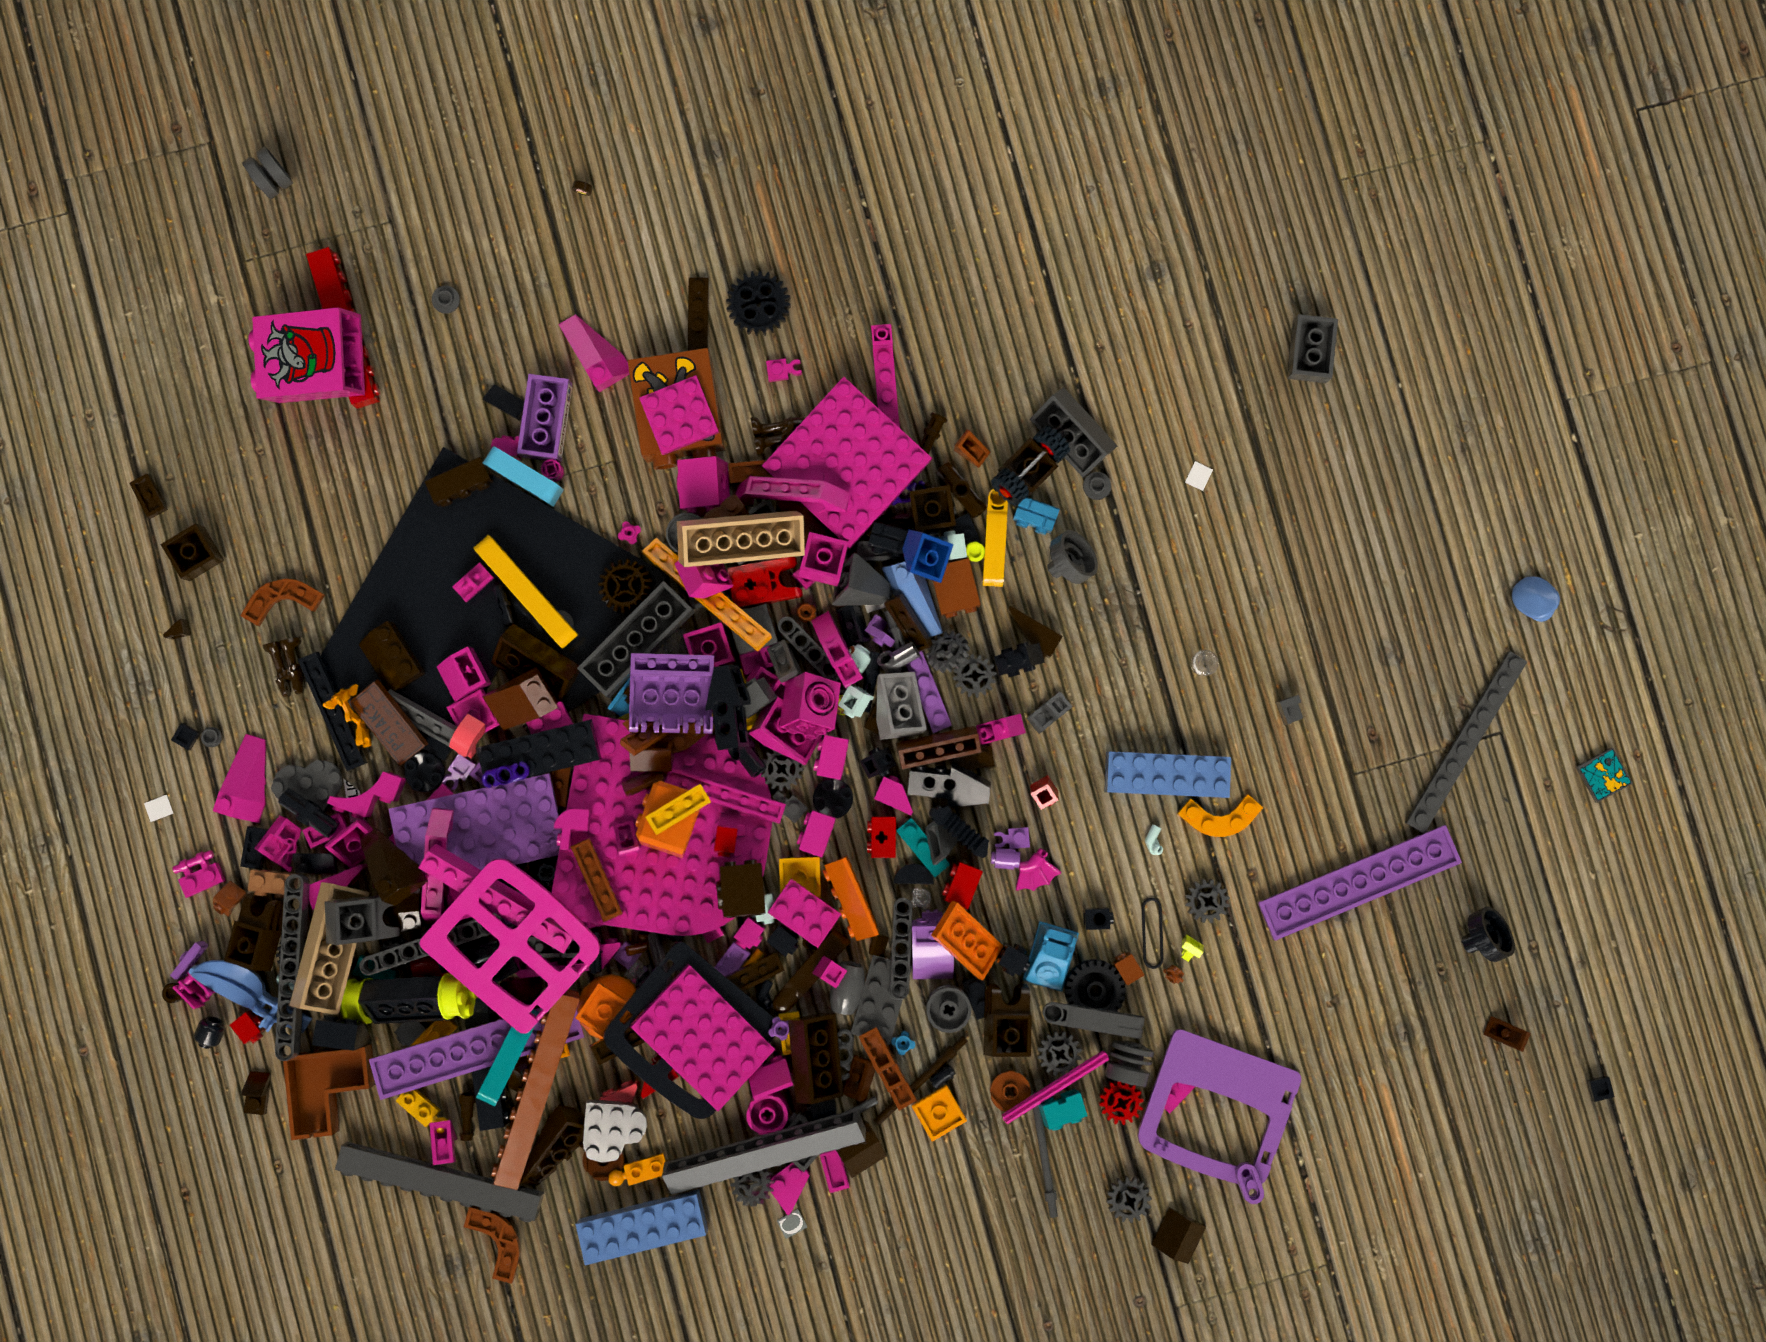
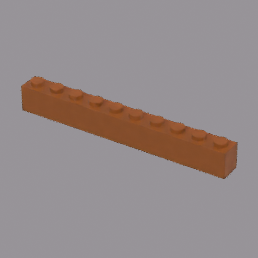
[491,989,580,1190]

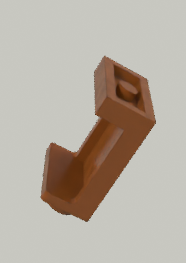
[932,558,981,619]

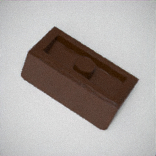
[622,771,665,797]
[843,1055,875,1101]

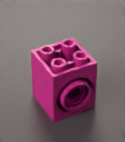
[677,456,730,517]
[779,672,841,739]

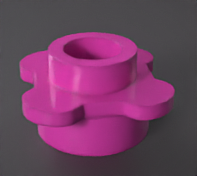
[618,521,641,544]

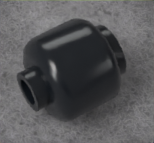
[194,1016,225,1049]

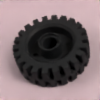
[1064,959,1126,1012]

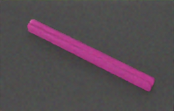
[1002,1050,1109,1124]

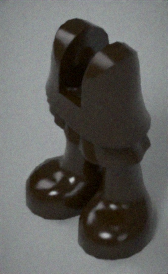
[751,417,805,455]
[262,637,304,697]

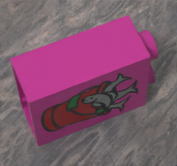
[248,308,365,403]

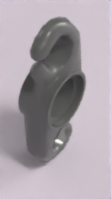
[837,1029,854,1081]

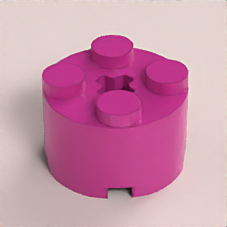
[746,1091,789,1135]

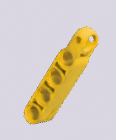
[982,489,1008,587]

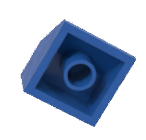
[902,530,954,583]

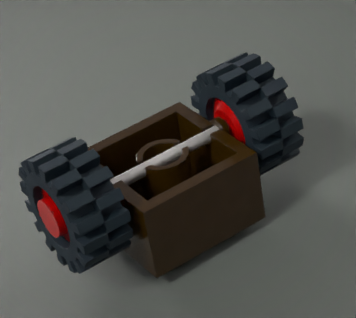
[991,426,1070,506]

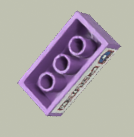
[517,374,573,462]

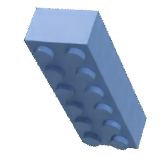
[1104,751,1231,798]
[575,1189,708,1265]

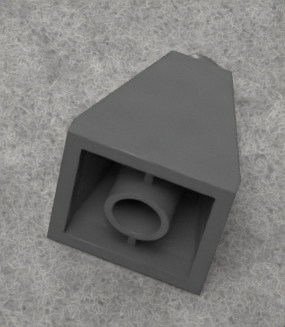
[832,553,893,606]

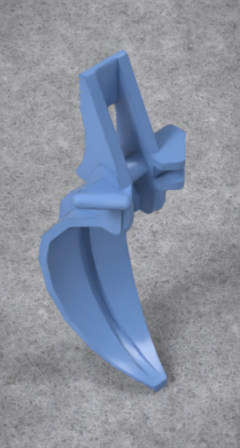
[189,960,312,1033]

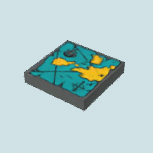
[1576,748,1633,803]

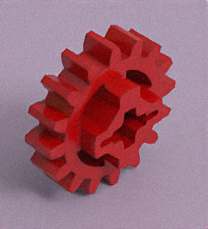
[1098,1081,1144,1125]

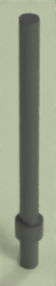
[1030,1092,1058,1218]

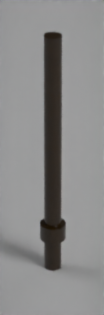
[874,1035,968,1126]

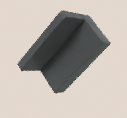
[767,639,802,683]

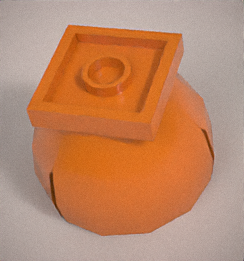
[575,974,643,1039]

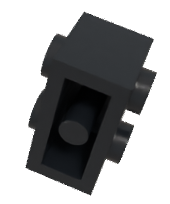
[994,642,1045,678]
[996,942,1031,977]

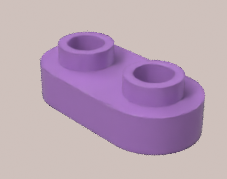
[1235,1162,1264,1204]

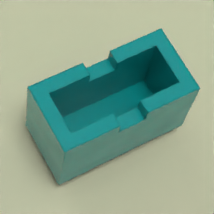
[1038,1089,1088,1131]

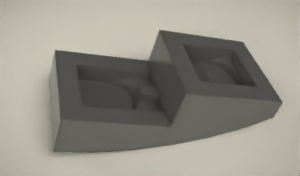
[1026,691,1073,734]

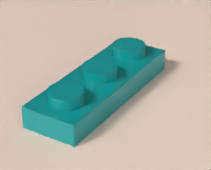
[896,818,950,877]

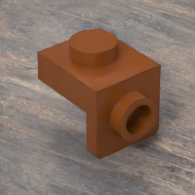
[213,880,246,917]

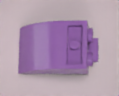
[912,909,954,979]

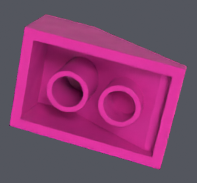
[748,697,822,765]

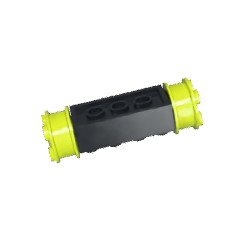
[340,973,477,1024]

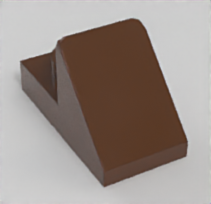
[1483,1016,1531,1052]

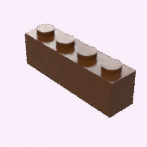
[896,726,981,769]

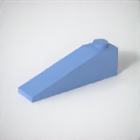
[882,560,943,637]

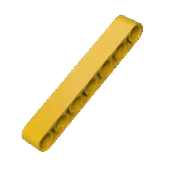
[473,534,578,649]

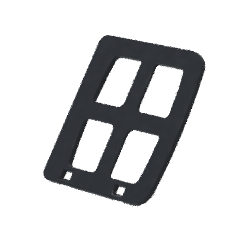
[604,942,780,1119]

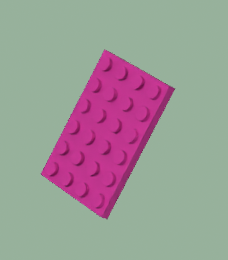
[630,964,775,1112]

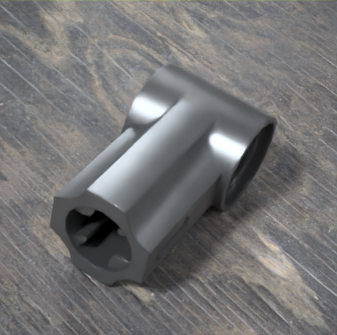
[877,642,920,674]

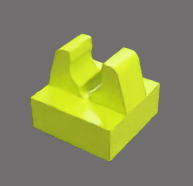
[1181,934,1204,962]

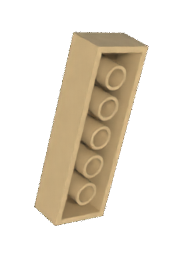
[677,511,805,567]
[289,882,370,1015]

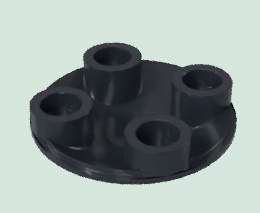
[404,752,445,792]
[813,778,853,818]

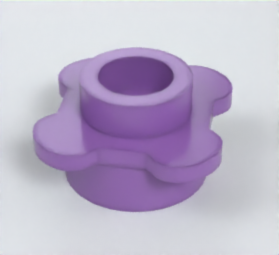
[768,1017,789,1041]

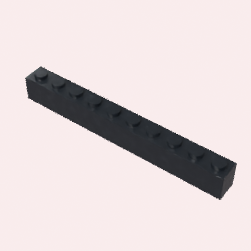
[453,923,510,1131]

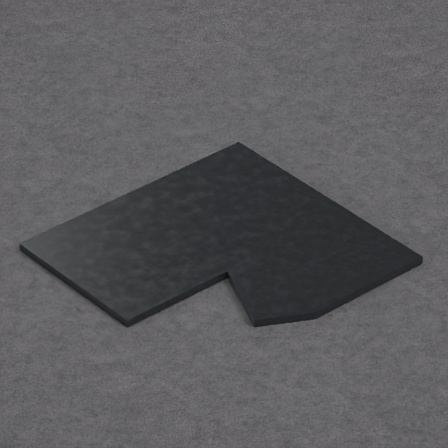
[306,447,669,761]

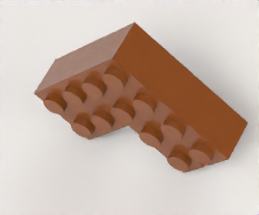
[283,1044,376,1140]

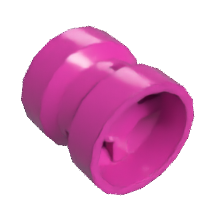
[541,459,564,482]

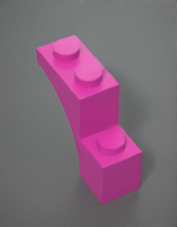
[327,771,406,820]

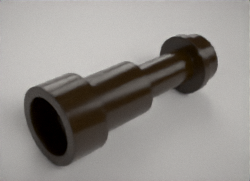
[459,1093,476,1141]

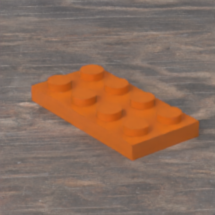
[931,901,1003,980]

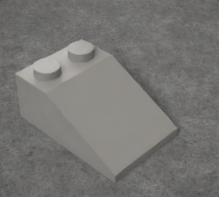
[876,672,927,740]

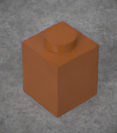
[1112,952,1144,986]

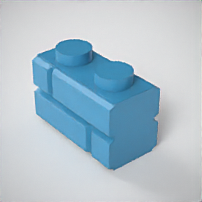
[1013,497,1060,535]

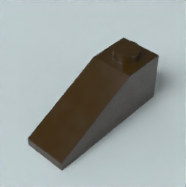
[1007,606,1063,659]

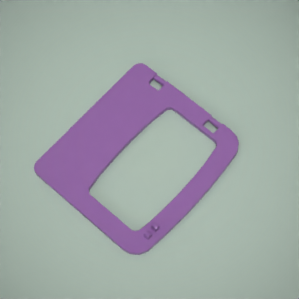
[1137,1029,1301,1184]

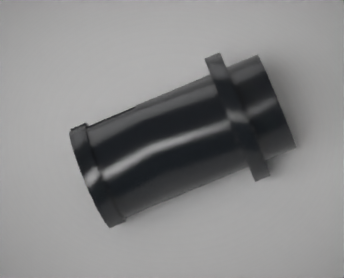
[929,1064,956,1089]

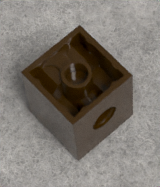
[716,860,766,918]

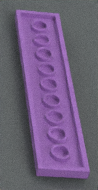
[1257,825,1462,941]
[369,1007,584,1100]

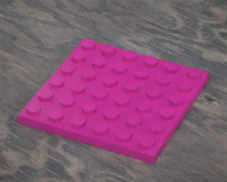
[762,377,932,548]

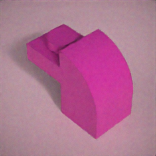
[554,809,591,851]

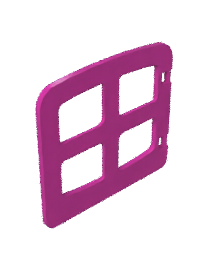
[420,858,600,1034]

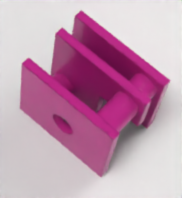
[172,971,216,1010]

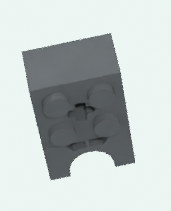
[325,895,400,945]

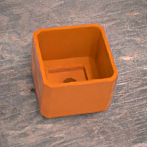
[635,781,700,858]

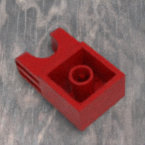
[727,557,803,609]

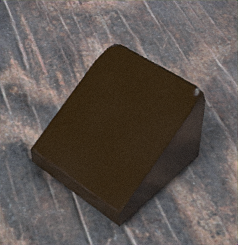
[163,619,191,640]
[869,934,889,956]

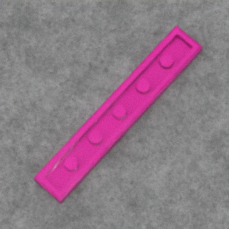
[664,768,786,824]

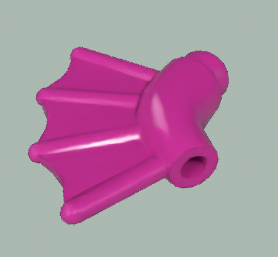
[1016,848,1061,891]

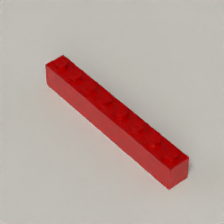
[306,247,380,409]

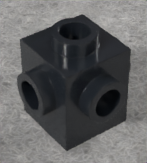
[860,747,897,779]

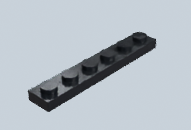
[298,651,368,771]

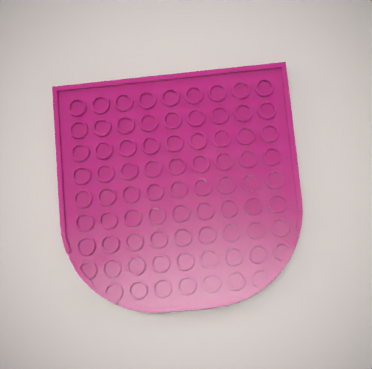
[552,714,772,936]

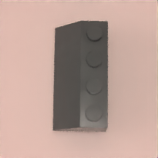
[1030,387,1118,478]

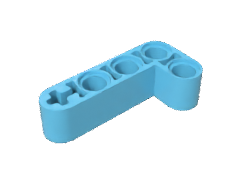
[483,446,564,507]

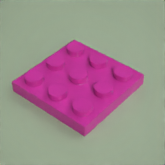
[639,375,719,455]

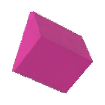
[324,819,373,869]

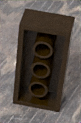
[788,1013,843,1104]

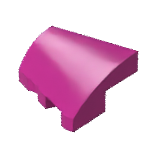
[254,815,301,873]

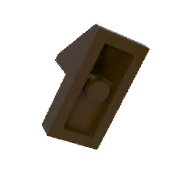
[241,1071,271,1115]

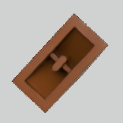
[954,429,991,468]

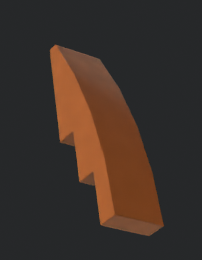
[859,1027,918,1111]

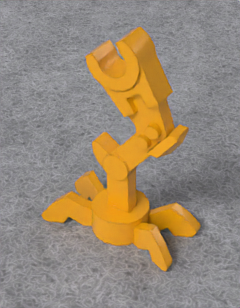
[323,684,372,748]

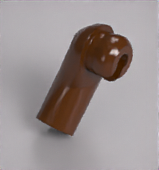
[625,932,649,956]

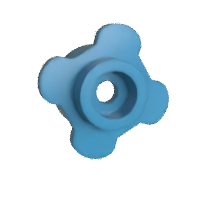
[891,1031,915,1055]

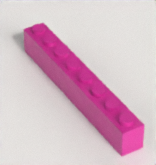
[419,844,573,954]

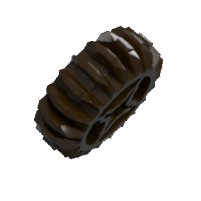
[598,559,653,614]

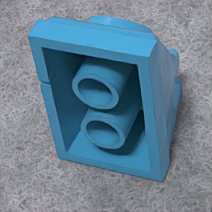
[1022,921,1079,992]

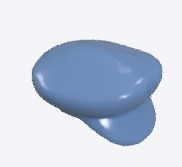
[1512,576,1560,622]

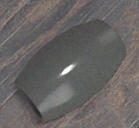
[830,961,865,1015]

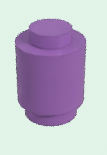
[990,848,1020,870]

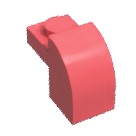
[449,714,485,759]

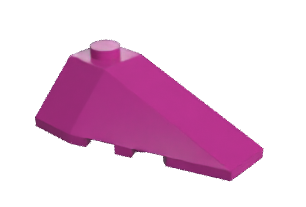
[558,314,630,392]
[213,734,266,823]

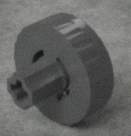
[1047,530,1098,584]

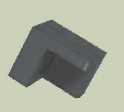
[1276,695,1303,725]

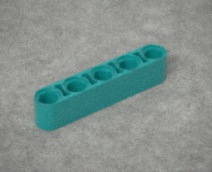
[476,1009,540,1106]

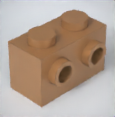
[248,869,298,898]

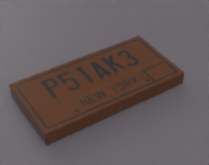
[349,679,429,766]

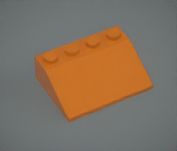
[822,855,879,941]

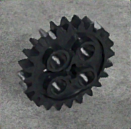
[726,270,791,336]

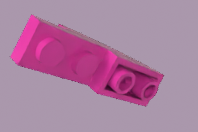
[811,611,863,688]

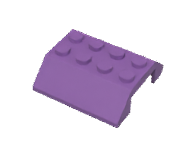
[629,653,714,734]

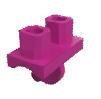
[452,562,494,602]

